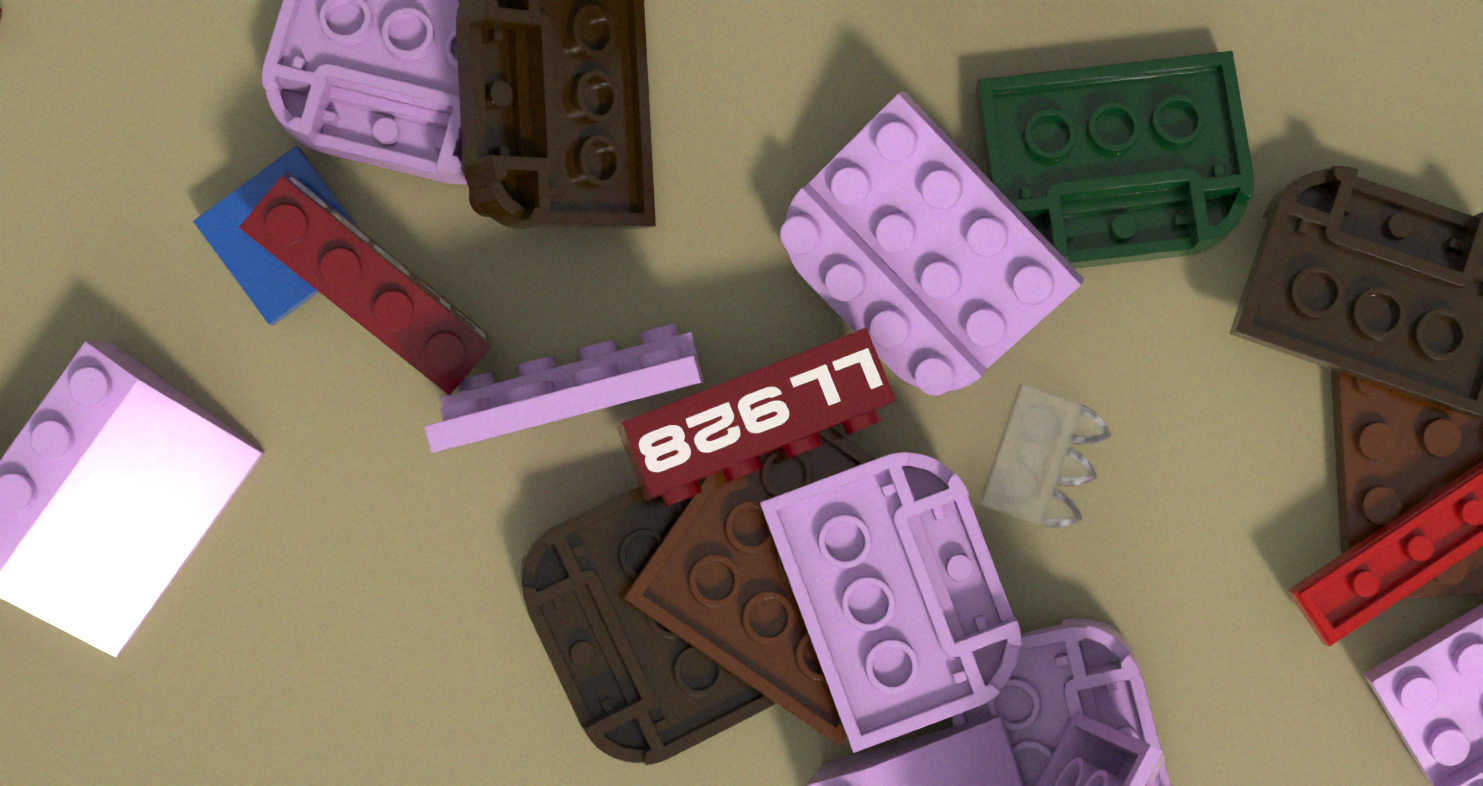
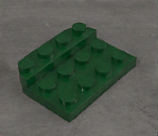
[976,51,1254,269]

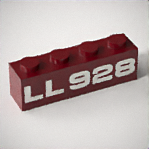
[238,170,491,396]
[617,327,896,507]

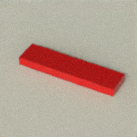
[1287,461,1483,647]

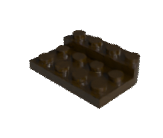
[456,0,656,229]
[1229,166,1483,419]
[519,486,775,765]

